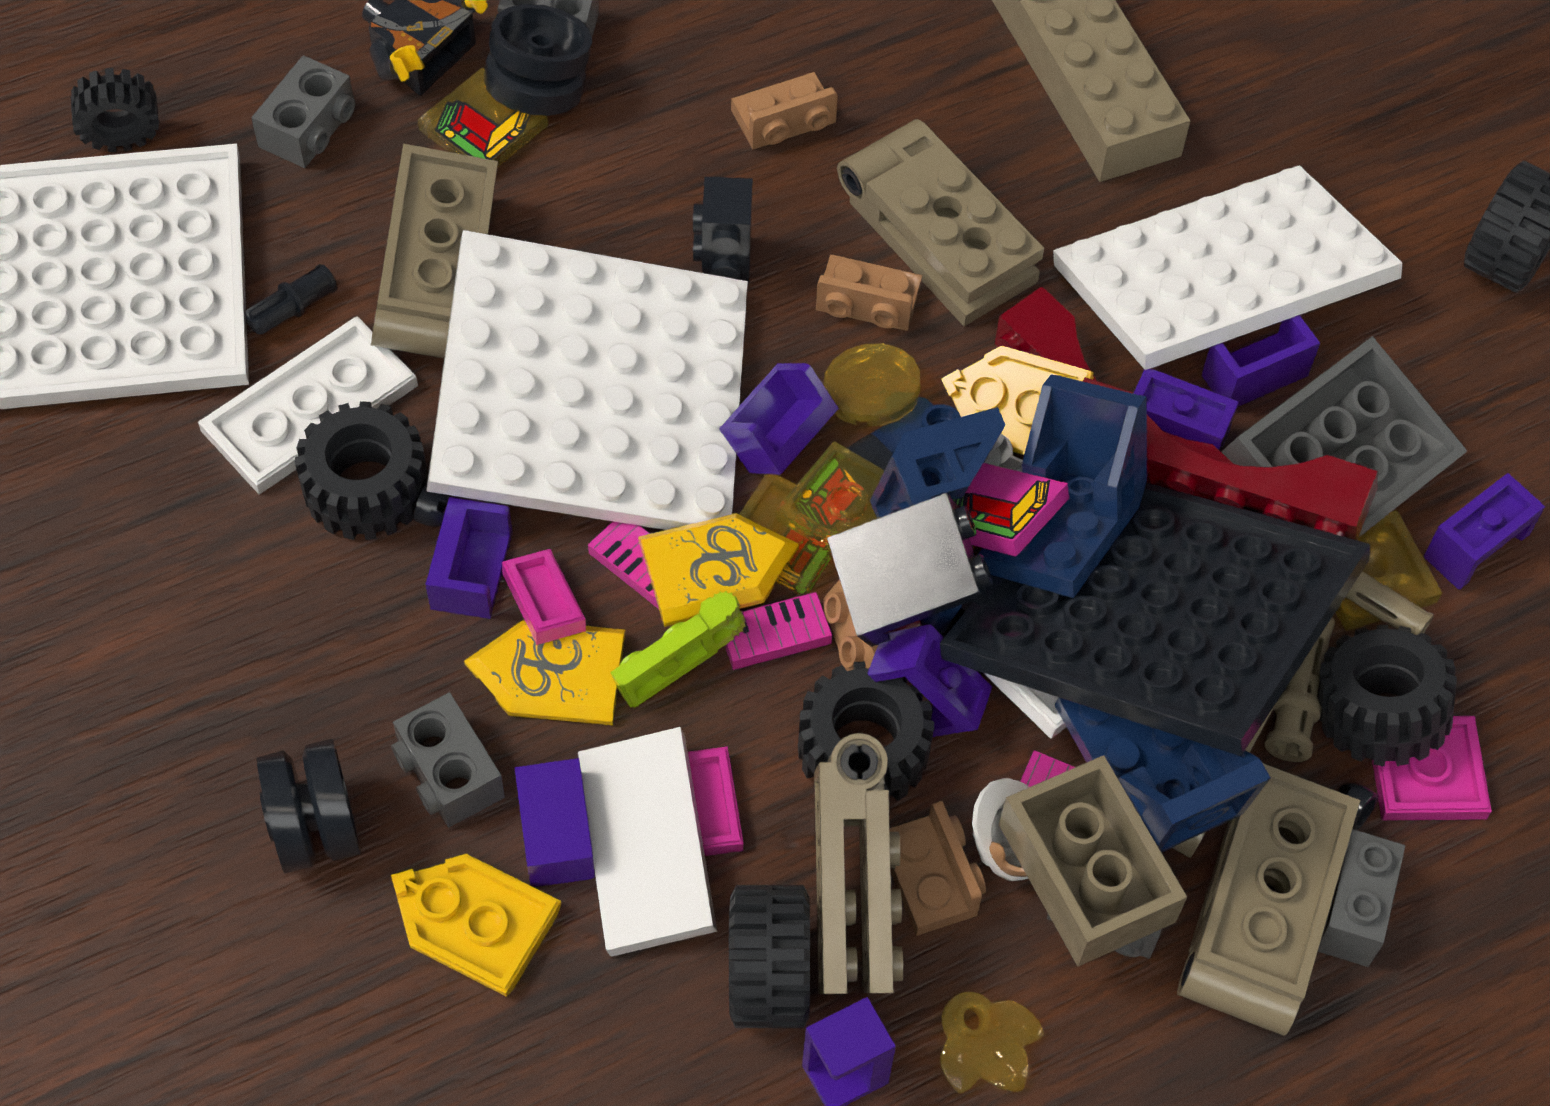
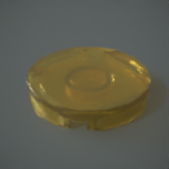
[824,343,921,426]

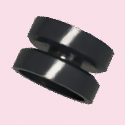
[483,4,592,116]
[256,738,361,874]

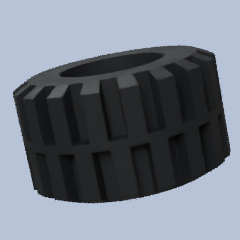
[1464,160,1550,293]
[295,401,428,540]
[1319,625,1457,766]
[798,661,934,801]
[729,885,810,1028]

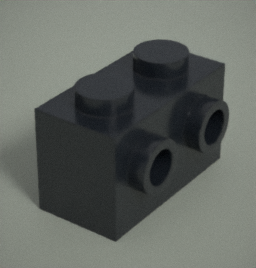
[693,177,753,283]

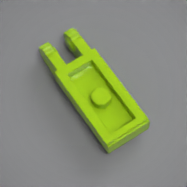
[610,591,746,708]

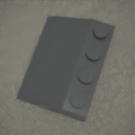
[1222,336,1467,537]

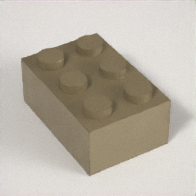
[999,755,1187,967]

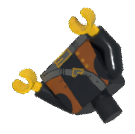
[362,0,488,96]

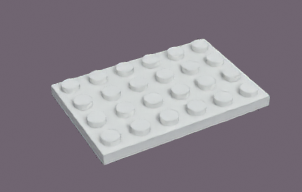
[1053,165,1402,370]

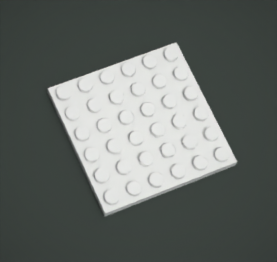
[0,144,249,409]
[427,230,748,530]

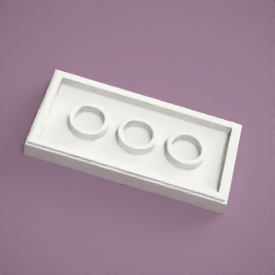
[198,316,418,495]
[578,727,717,957]

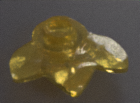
[940,992,1044,1094]

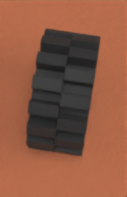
[70,68,159,152]

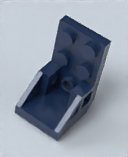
[977,374,1147,598]
[870,407,1006,633]
[1055,697,1271,853]

